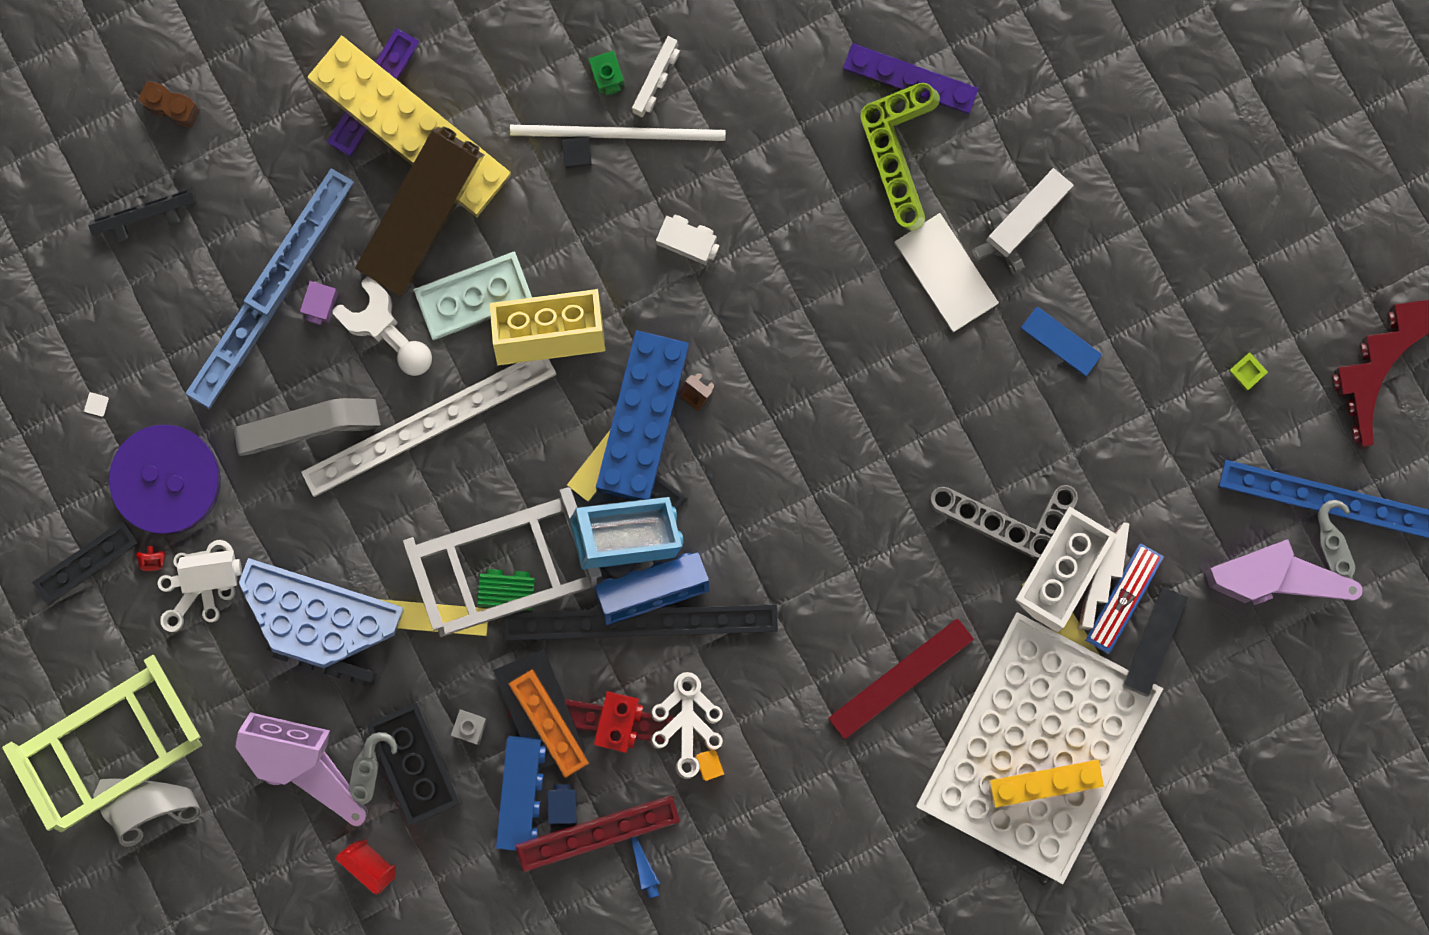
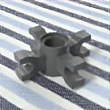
[972,209,1037,275]

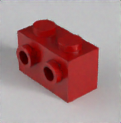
[594,691,643,753]

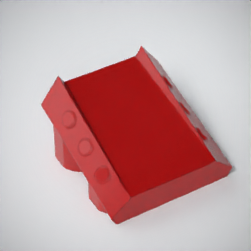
[336,839,396,895]

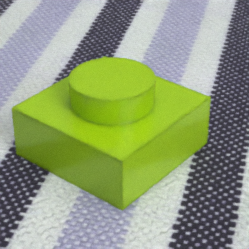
[1228,352,1268,392]

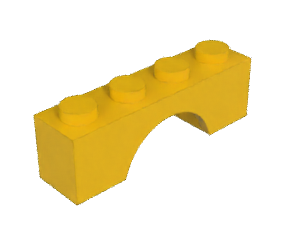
[988,759,1104,808]

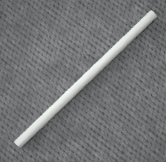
[510,125,725,141]

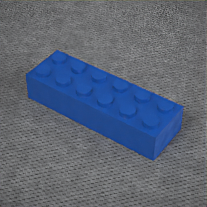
[596,330,689,501]

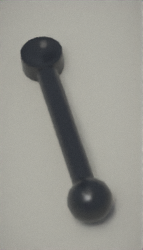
[998,851,1049,885]

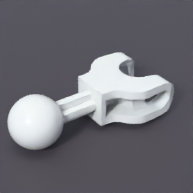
[332,276,432,376]

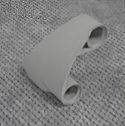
[93,779,201,847]

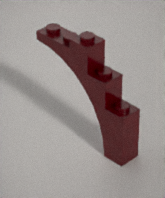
[1332,300,1429,449]

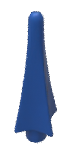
[630,836,660,899]

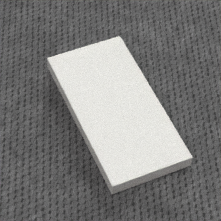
[894,213,999,333]

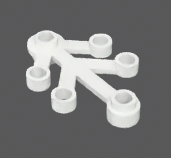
[158,540,236,632]
[651,672,723,779]

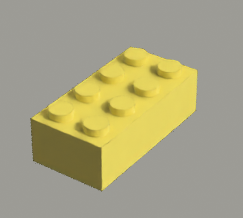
[490,289,605,366]

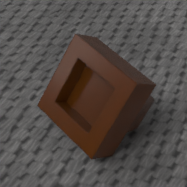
[678,373,714,411]

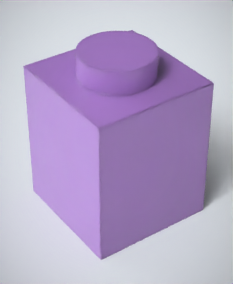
[300,281,339,325]

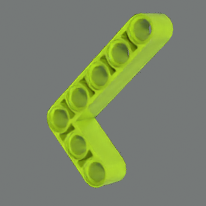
[860,83,940,231]

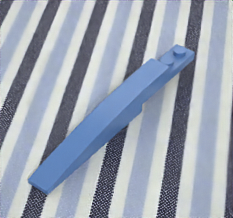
[185,168,354,410]

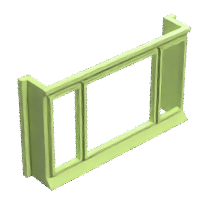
[2,655,202,832]

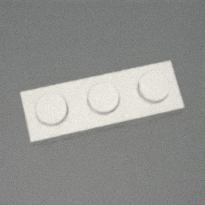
[632,36,680,118]

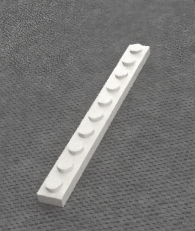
[301,359,557,497]

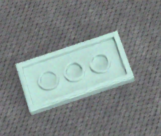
[414,251,532,340]

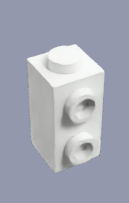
[656,215,720,265]
[177,550,242,594]

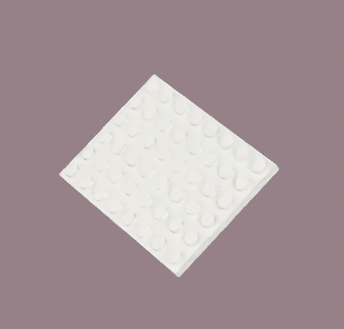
[916,612,1163,884]

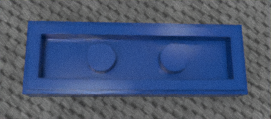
[1020,306,1103,377]

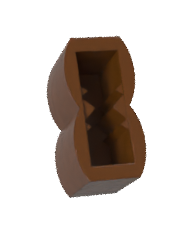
[138,82,200,127]

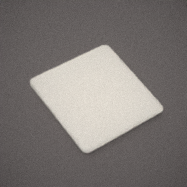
[84,392,109,417]

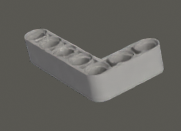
[233,398,381,456]
[929,485,1078,560]

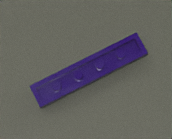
[327,28,420,157]
[843,43,979,115]

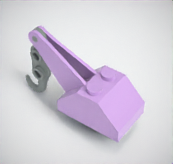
[1204,500,1363,605]
[235,712,397,826]

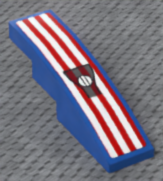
[1085,543,1163,654]

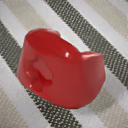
[136,546,165,571]

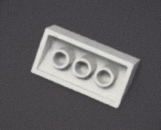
[1015,507,1117,632]

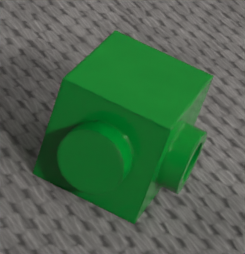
[588,50,625,95]

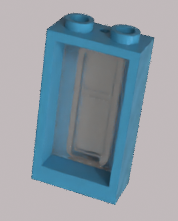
[569,497,683,569]

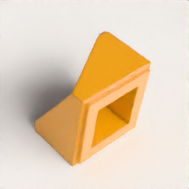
[696,750,724,781]

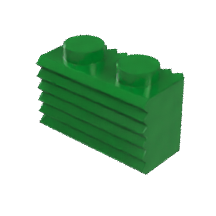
[477,569,536,612]

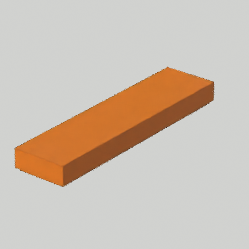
[509,669,589,778]

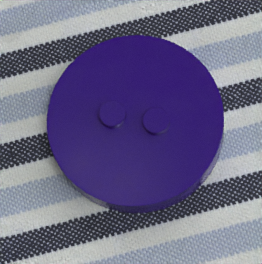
[109,425,221,535]

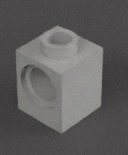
[451,709,488,745]

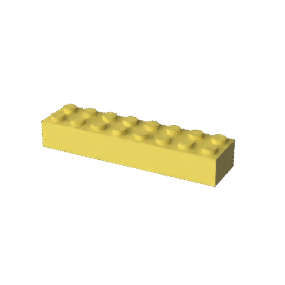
[307,36,511,218]

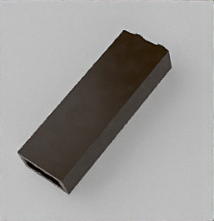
[355,126,485,296]

